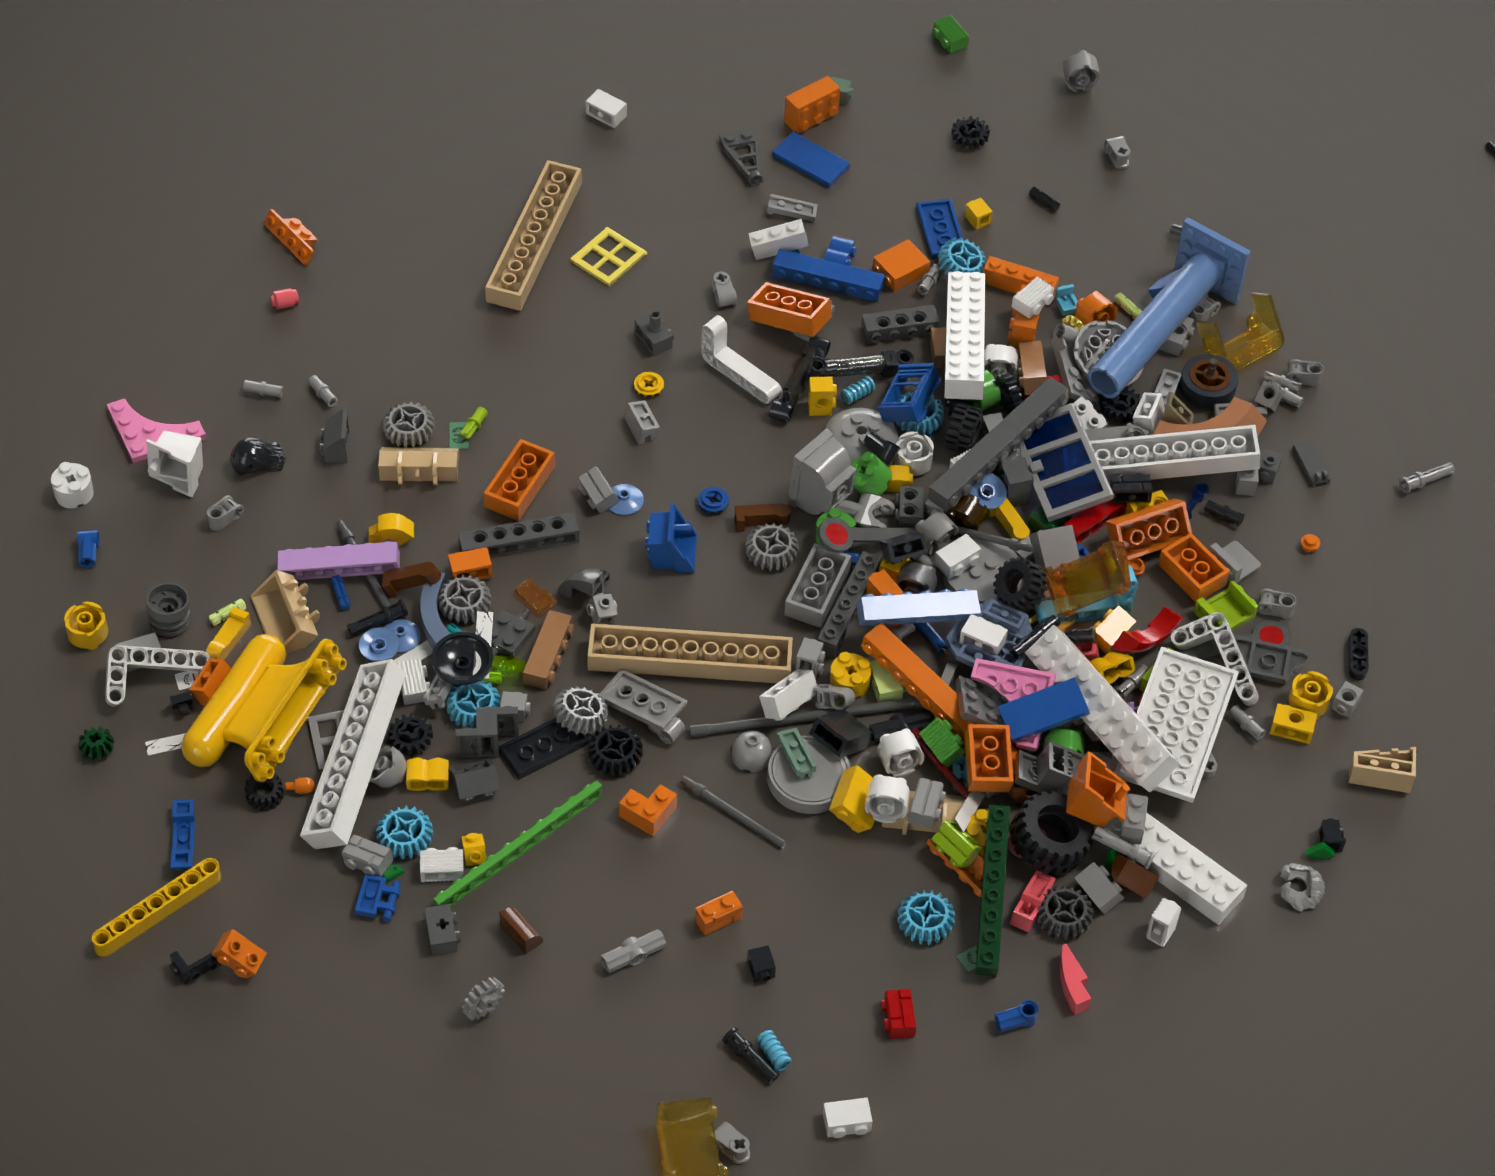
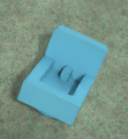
[1055,284,1078,316]

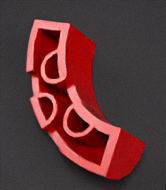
[1113,606,1184,653]

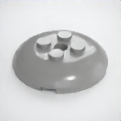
[1074,320,1144,386]
[824,407,899,462]

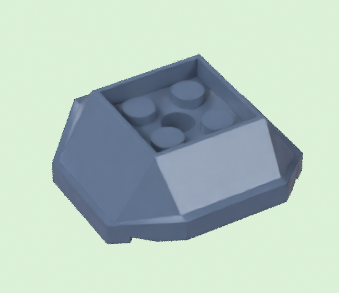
[946,598,1033,667]

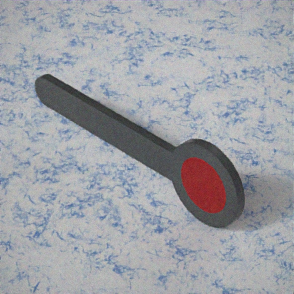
[818,517,916,553]
[1179,620,1291,660]

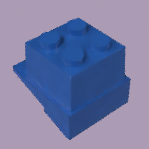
[645,503,697,573]

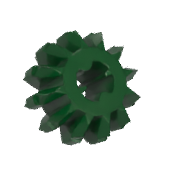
[78,726,114,761]

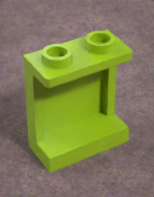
[1193,580,1258,631]

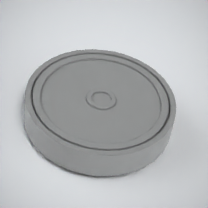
[943,538,1022,604]
[767,736,850,814]

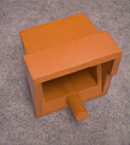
[1066,751,1130,828]

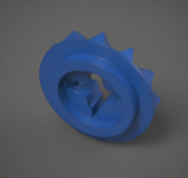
[698,487,729,514]

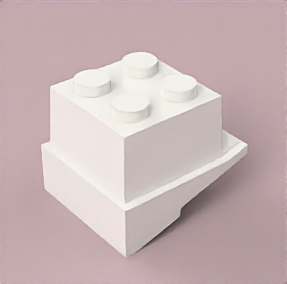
[146,431,203,497]

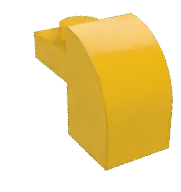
[369,513,414,546]

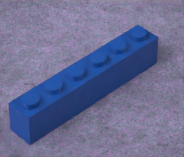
[772,249,885,302]

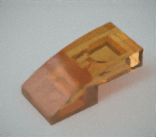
[514,577,558,614]

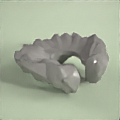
[1280,863,1325,912]

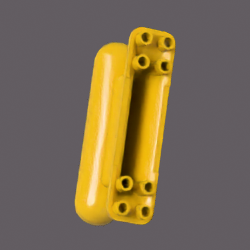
[181,634,347,782]

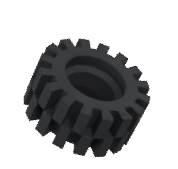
[245,774,284,811]

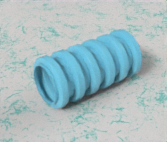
[840,376,875,405]
[756,1030,792,1071]

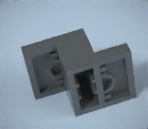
[456,706,519,759]
[1015,741,1085,794]

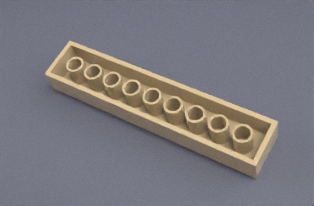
[485,160,582,311]
[588,624,793,683]

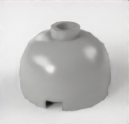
[732,731,773,773]
[369,745,407,788]

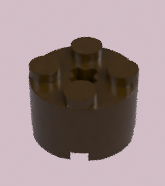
[944,494,988,538]

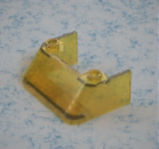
[1196,292,1285,371]

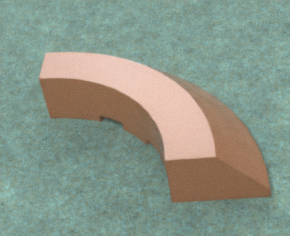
[1153,397,1267,437]

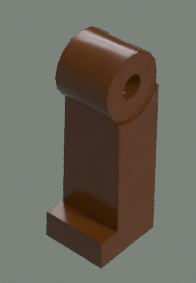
[734,503,791,532]
[382,562,441,597]

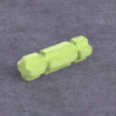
[1114,293,1142,319]
[208,599,246,626]

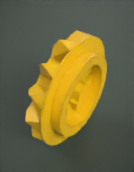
[634,372,664,397]

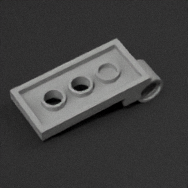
[1051,323,1100,403]
[599,669,688,745]

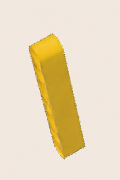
[92,858,221,957]

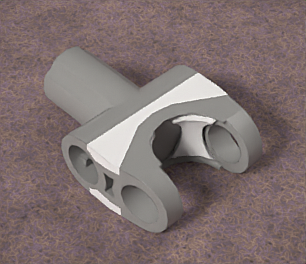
[836,493,895,528]

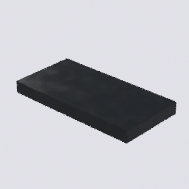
[498,718,590,780]

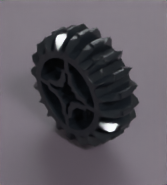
[588,724,643,777]

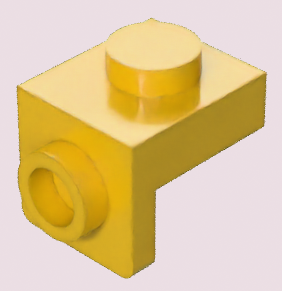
[461,833,486,866]

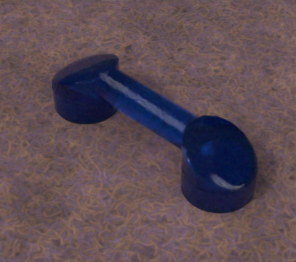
[1186,482,1209,521]

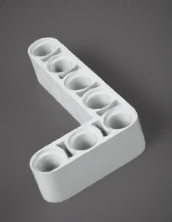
[701,315,782,404]
[1171,612,1259,706]
[105,645,210,707]

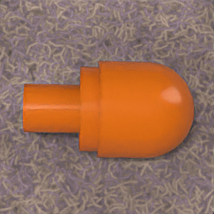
[285,777,315,794]

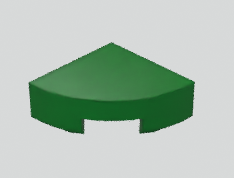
[1305,842,1335,859]
[382,864,404,884]

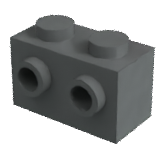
[1258,447,1283,484]

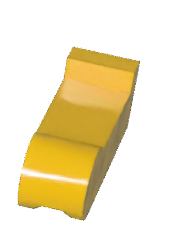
[988,497,1030,541]
[206,606,251,660]

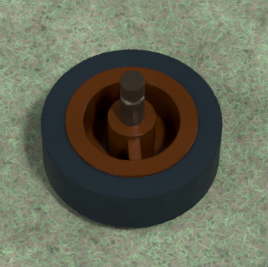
[1180,354,1238,408]

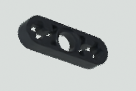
[1348,628,1369,680]

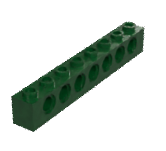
[975,805,1010,977]

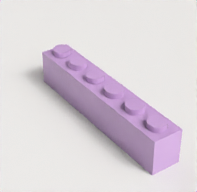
[278,541,400,580]

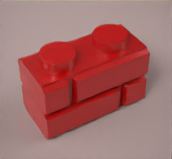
[880,989,916,1039]

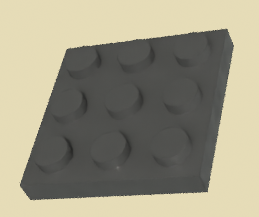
[955,676,1011,740]

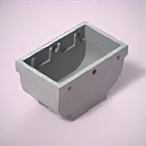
[787,428,857,515]

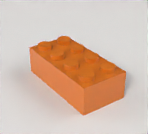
[747,282,832,337]
[484,439,555,521]
[1106,498,1192,562]

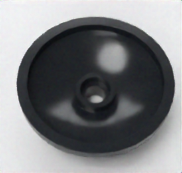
[432,632,493,685]

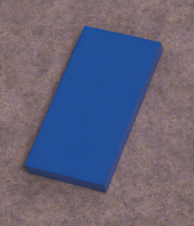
[772,132,850,188]
[916,199,964,259]
[998,677,1090,743]

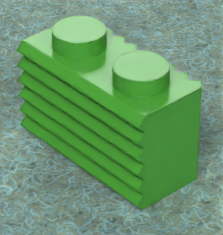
[932,15,969,53]
[919,717,965,767]

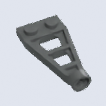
[719,128,764,186]

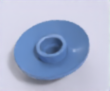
[969,473,1007,509]
[608,484,644,516]
[384,619,421,653]
[359,628,399,662]

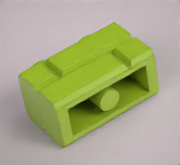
[932,820,983,868]

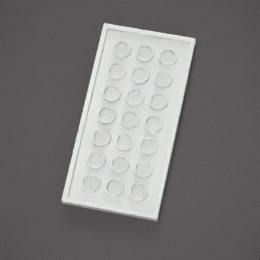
[1114,647,1239,803]

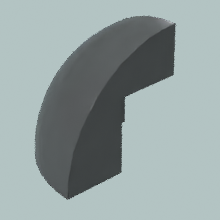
[558,568,611,599]

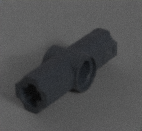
[869,710,932,743]

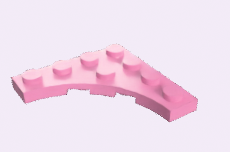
[107,398,206,463]
[971,658,1056,751]

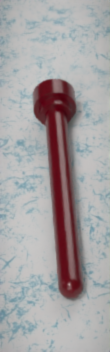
[911,728,970,800]

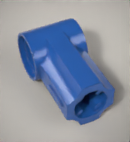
[77,530,100,568]
[994,1000,1039,1033]

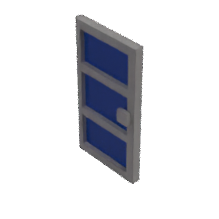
[1020,403,1114,522]

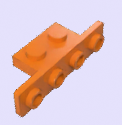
[264,209,317,265]
[926,839,984,898]

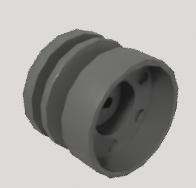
[146,583,191,637]

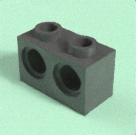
[895,486,924,528]

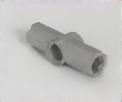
[601,929,666,973]

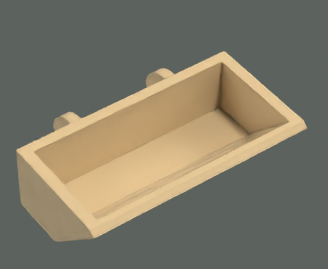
[378,447,459,486]
[250,570,320,654]
[882,791,965,835]

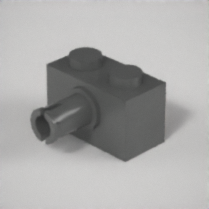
[634,310,674,356]

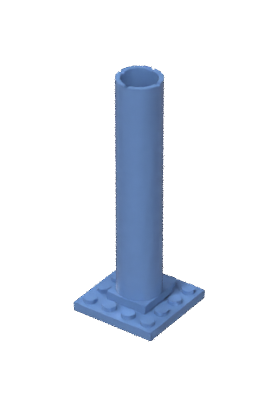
[1088,217,1251,398]

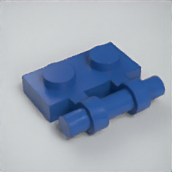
[354,874,401,921]

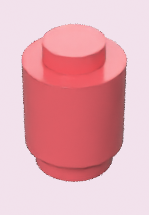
[270,288,299,310]

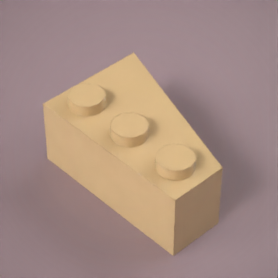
[1349,747,1416,793]

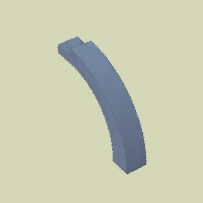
[420,572,466,667]

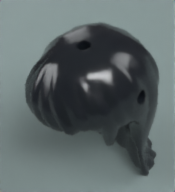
[230,437,286,475]

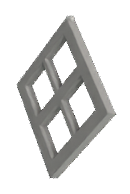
[306,710,344,772]

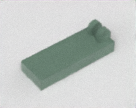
[777,727,816,780]

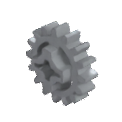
[462,977,505,1021]

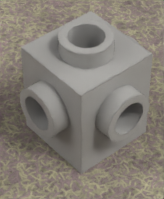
[587,593,618,625]

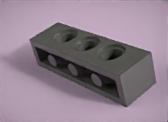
[861,305,940,344]

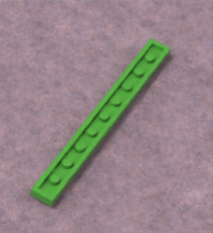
[434,780,602,907]

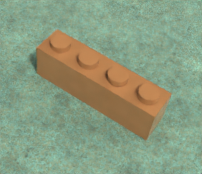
[1016,340,1047,395]
[523,610,575,690]

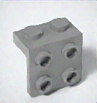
[1209,541,1261,583]

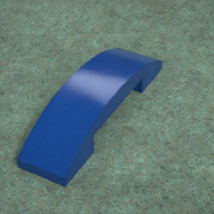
[171,799,195,870]

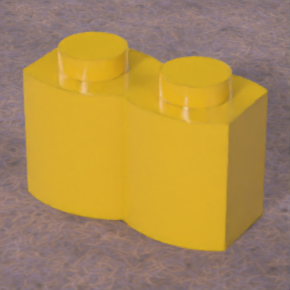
[1090,650,1135,684]
[406,757,449,791]

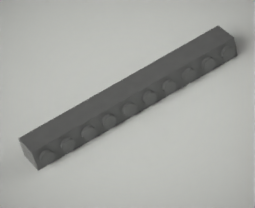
[928,377,1069,511]

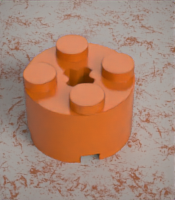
[1075,291,1118,326]

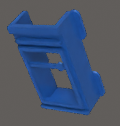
[878,363,942,423]

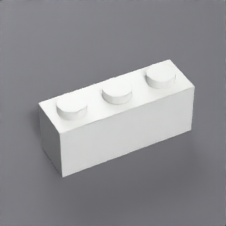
[749,219,809,260]
[759,669,817,721]

